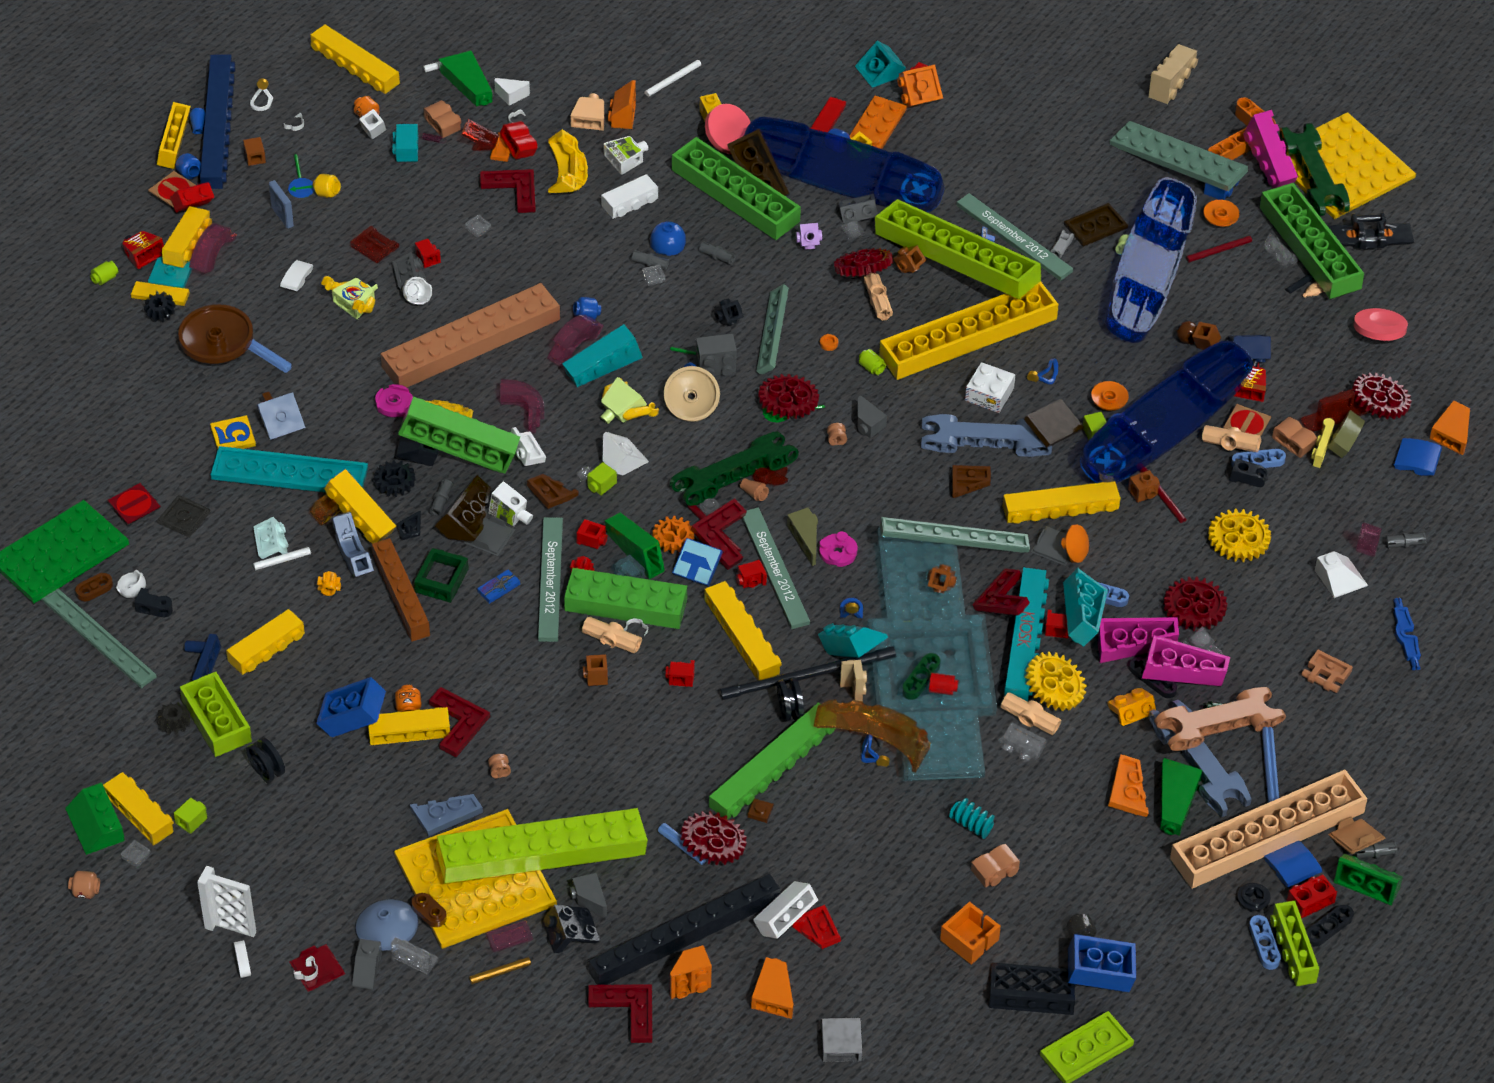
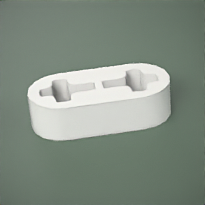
[234,940,251,978]

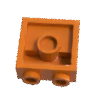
[897,65,943,108]

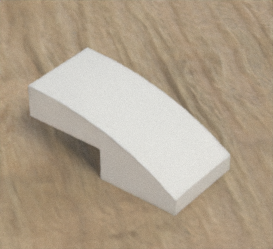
[280,260,313,291]

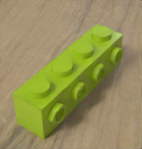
[1270,901,1319,986]

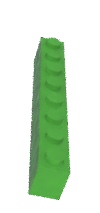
[709,702,836,820]

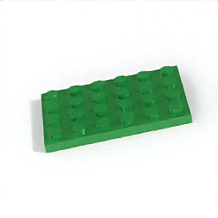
[0,500,129,603]

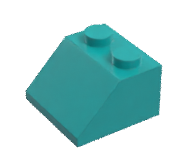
[855,41,906,88]

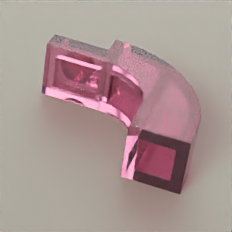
[189,223,237,273]
[547,315,604,367]
[500,379,544,433]

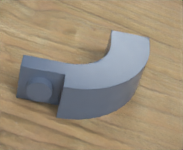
[331,512,374,577]

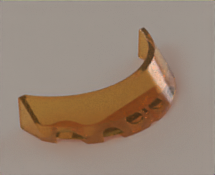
[814,700,931,773]

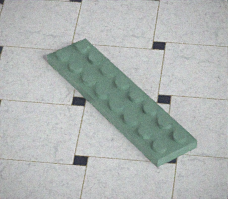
[1110,121,1248,192]

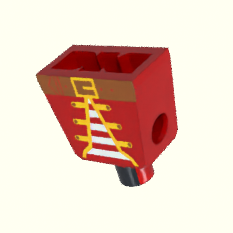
[122,231,164,269]
[1229,361,1266,402]

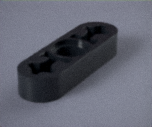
[1129,657,1177,698]
[1306,905,1354,947]

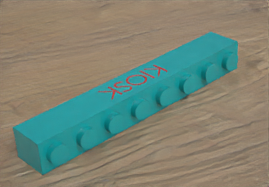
[1004,567,1049,702]

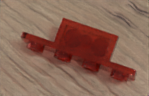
[1301,389,1371,432]

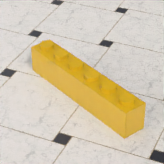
[310,24,400,94]
[1003,481,1120,523]
[704,581,782,680]

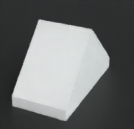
[494,78,530,105]

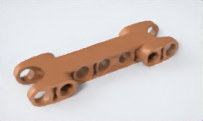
[1154,687,1286,751]

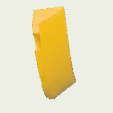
[548,129,588,193]

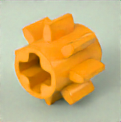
[317,571,341,596]

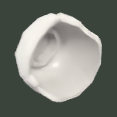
[402,277,432,305]
[116,570,146,598]

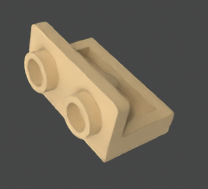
[840,660,867,702]

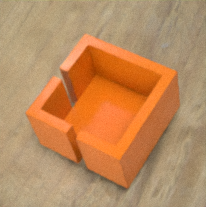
[940,901,1001,965]

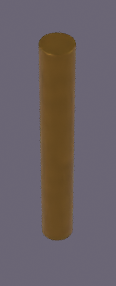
[469,957,531,984]

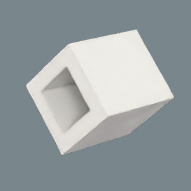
[359,109,386,139]

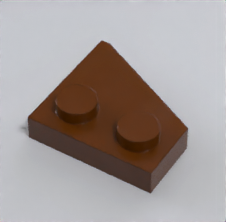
[952,465,991,498]
[527,474,579,509]

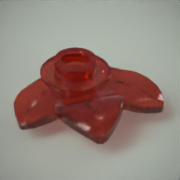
[753,467,788,485]

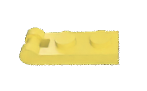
[1311,418,1335,468]

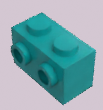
[393,124,419,162]

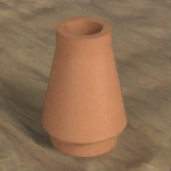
[740,478,769,501]

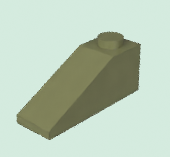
[787,507,818,566]

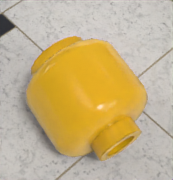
[313,174,341,198]

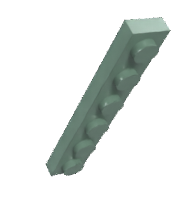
[756,284,789,374]

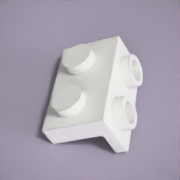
[511,427,546,466]

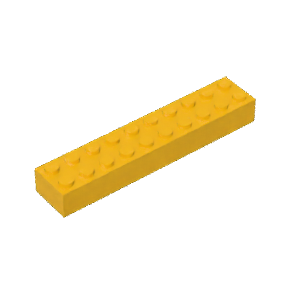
[879,281,1059,380]

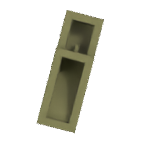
[1327,410,1365,458]

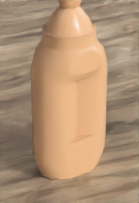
[1302,282,1324,297]

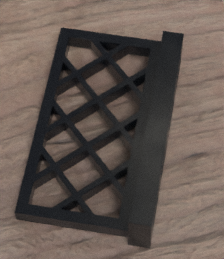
[989,962,1075,1015]

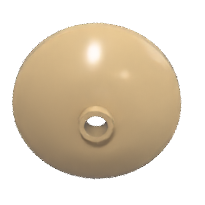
[664,366,720,422]

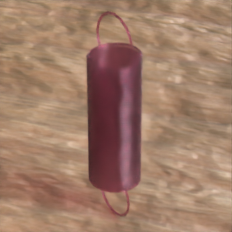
[418,133,446,143]

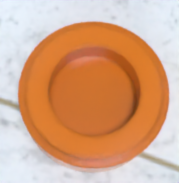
[820,334,838,351]

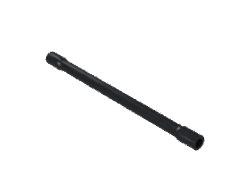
[721,646,896,700]

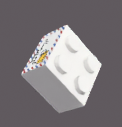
[965,362,1015,413]

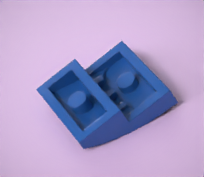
[1394,438,1442,475]
[1264,840,1322,887]

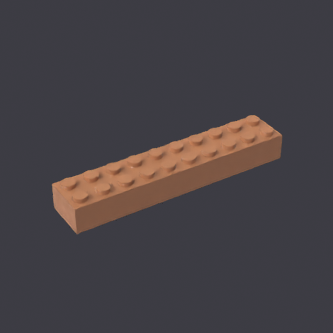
[381,283,560,388]

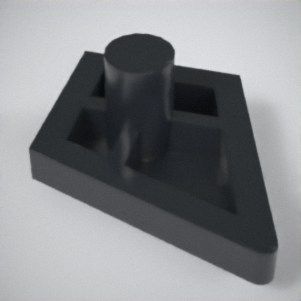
[396,511,421,540]

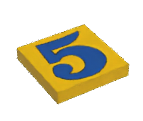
[210,415,256,449]

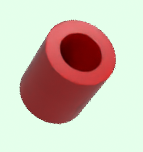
[929,673,959,695]

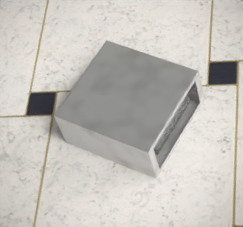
[822,1018,862,1062]

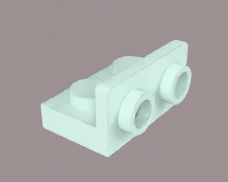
[253,517,288,559]

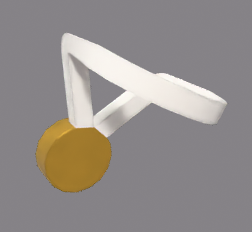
[250,78,273,111]

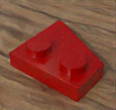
[791,905,841,949]

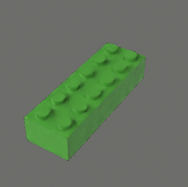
[398,397,520,473]
[564,568,687,629]

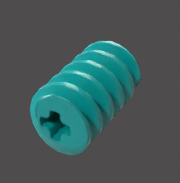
[949,798,995,839]

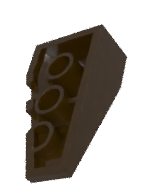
[727,129,789,196]
[435,475,491,541]

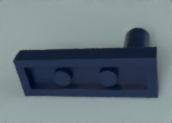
[185,634,221,681]

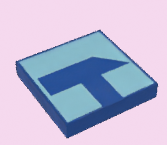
[672,538,723,587]

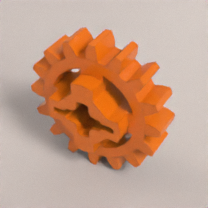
[653,516,694,554]

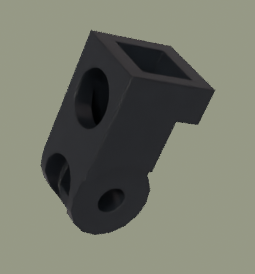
[1229,458,1268,487]
[134,588,173,618]

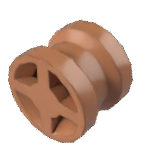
[827,423,847,445]
[488,754,511,778]

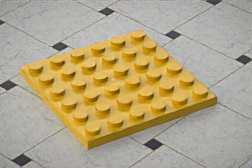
[1289,112,1416,219]
[394,809,557,949]

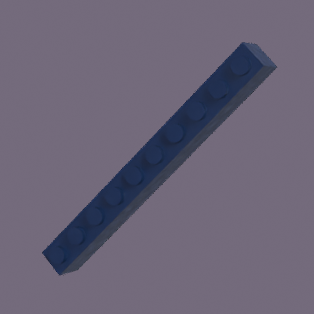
[200,54,236,189]

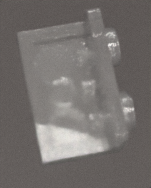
[998,722,1047,762]

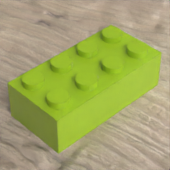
[180,672,252,757]

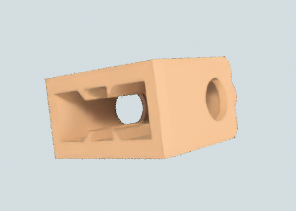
[571,93,604,131]

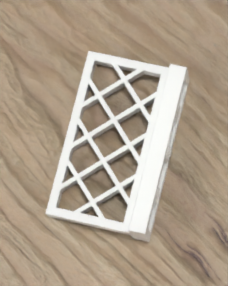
[197,866,256,937]

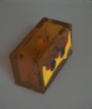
[310,494,342,526]

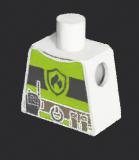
[604,136,648,175]
[488,481,533,526]

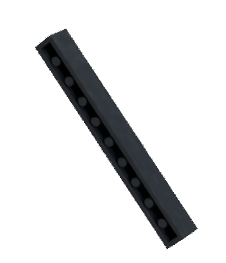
[589,874,781,985]

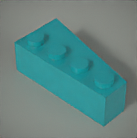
[562,324,643,387]
[1063,568,1108,647]

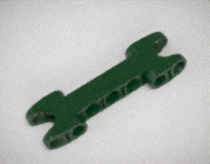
[1279,123,1350,217]
[670,431,799,506]

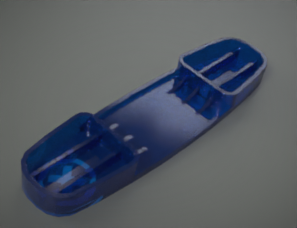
[744,117,945,212]
[1105,177,1197,343]
[1080,341,1253,483]

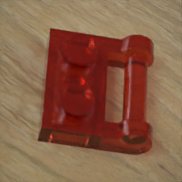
[350,226,399,263]

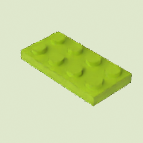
[1040,1011,1134,1083]

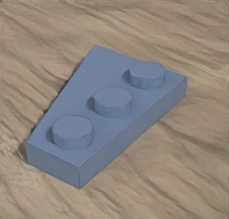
[410,794,483,837]

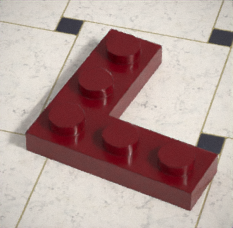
[480,169,536,213]
[691,498,747,570]
[972,569,1030,615]
[429,687,490,758]
[589,984,652,1043]

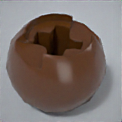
[1176,321,1197,344]

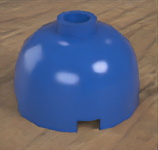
[650,221,686,256]

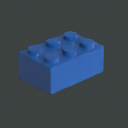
[316,677,386,737]
[1068,934,1136,992]

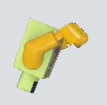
[321,276,378,319]
[600,377,659,424]

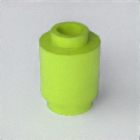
[90,261,118,286]
[859,349,886,375]

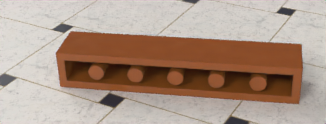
[372,538,430,642]

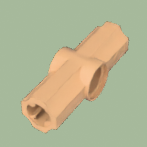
[864,273,893,321]
[1202,425,1261,452]
[582,617,642,653]
[1001,692,1061,735]

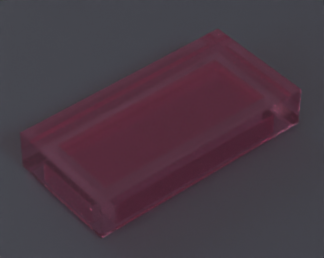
[1356,522,1382,557]
[486,920,533,953]

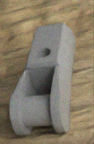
[1051,230,1074,258]

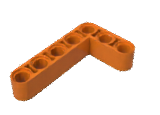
[1208,98,1276,160]

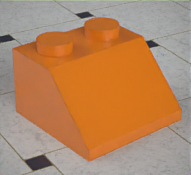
[608,80,636,129]

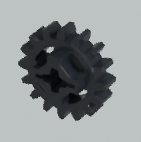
[374,460,416,497]

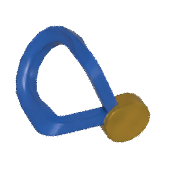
[1027,358,1058,384]
[840,598,863,618]
[861,734,890,767]

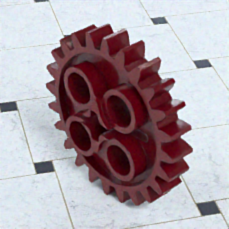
[834,248,893,277]
[1351,373,1412,419]
[758,374,819,419]
[1163,576,1228,631]
[680,811,747,865]

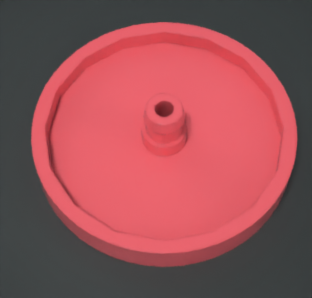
[705,104,753,154]
[1354,308,1408,341]

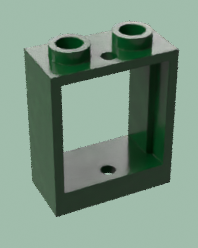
[414,548,469,603]

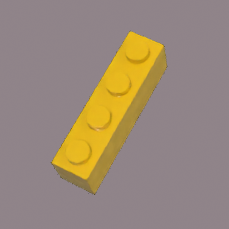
[157,102,191,169]
[162,206,212,268]
[324,469,396,543]
[226,609,305,675]
[368,707,450,745]
[103,772,174,845]

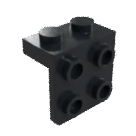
[542,905,600,953]

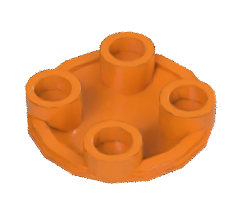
[1061,524,1089,563]

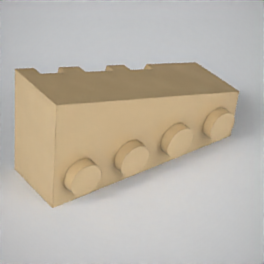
[1149,44,1198,104]

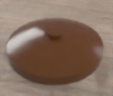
[178,304,253,364]

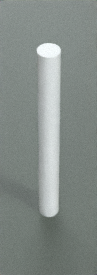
[645,60,701,97]

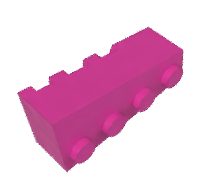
[1243,110,1298,189]
[1097,617,1179,663]
[1142,635,1230,686]

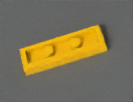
[131,281,190,306]

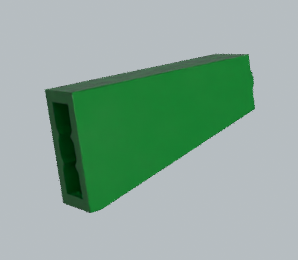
[439,51,493,107]
[605,512,665,580]
[1160,758,1202,836]

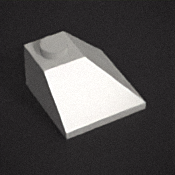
[603,432,649,475]
[1315,551,1368,598]

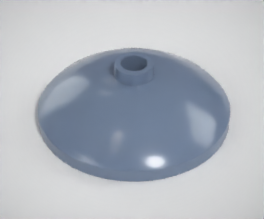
[356,899,418,951]

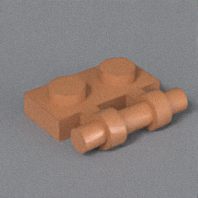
[1301,650,1353,693]

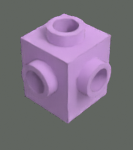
[796,223,822,249]

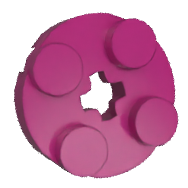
[375,384,413,417]
[819,531,858,567]

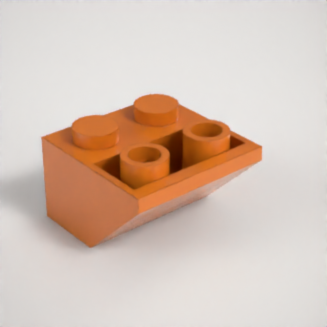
[670,945,712,999]

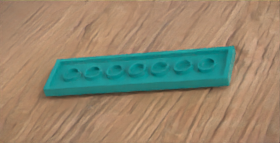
[211,446,368,492]

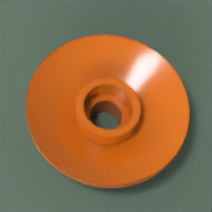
[1204,200,1239,227]
[1091,381,1129,410]

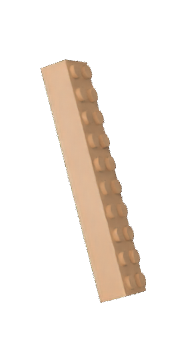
[1170,770,1367,889]

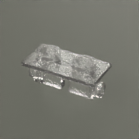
[1263,233,1297,268]

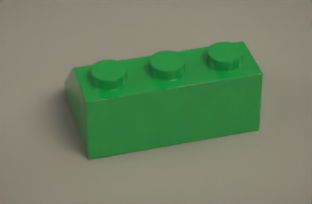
[65,782,125,855]
[1334,854,1403,906]

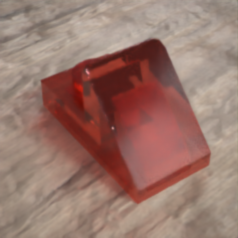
[461,119,499,151]

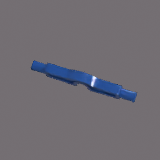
[1393,598,1421,670]

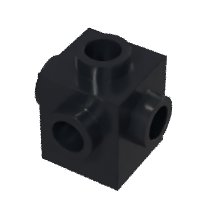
[714,298,744,326]

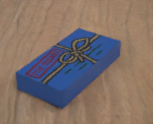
[477,569,520,604]

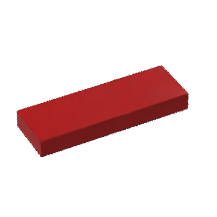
[810,97,846,138]

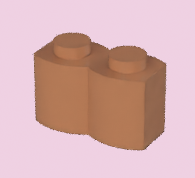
[424,100,461,138]
[1272,417,1317,458]
[971,844,1020,888]

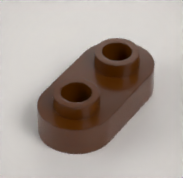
[75,573,113,601]
[412,893,447,927]

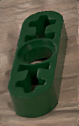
[902,653,940,700]

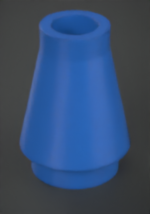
[189,108,206,134]

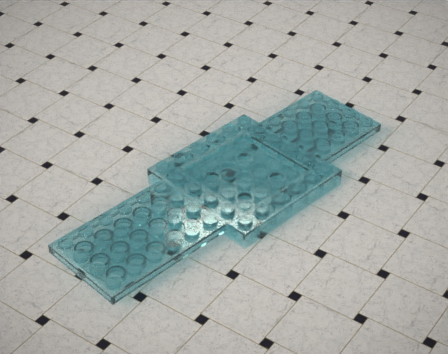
[867,528,997,781]

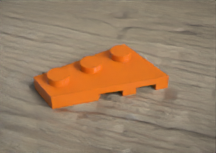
[1108,754,1149,817]

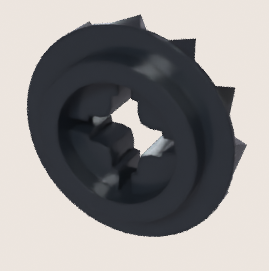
[1237,882,1271,912]

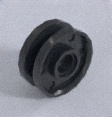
[777,677,804,721]
[246,737,285,783]

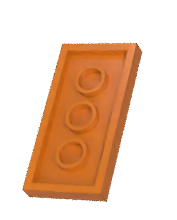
[850,95,907,154]

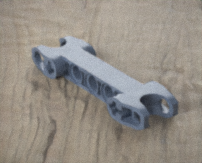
[921,414,1052,457]
[1148,700,1251,817]

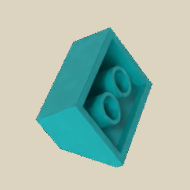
[818,623,888,658]

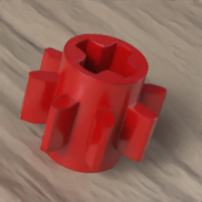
[570,556,594,573]

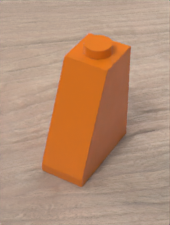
[1430,401,1470,455]
[751,957,793,1019]

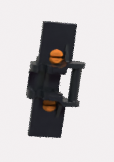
[1328,213,1414,249]

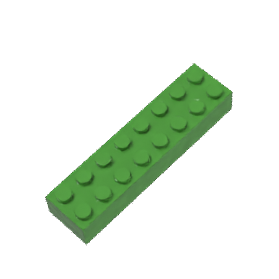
[672,137,801,240]
[1260,183,1364,299]

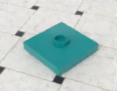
[148,257,194,288]

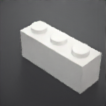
[601,174,658,219]
[753,881,818,939]

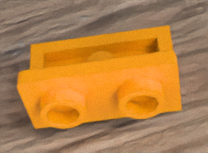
[1108,688,1156,726]

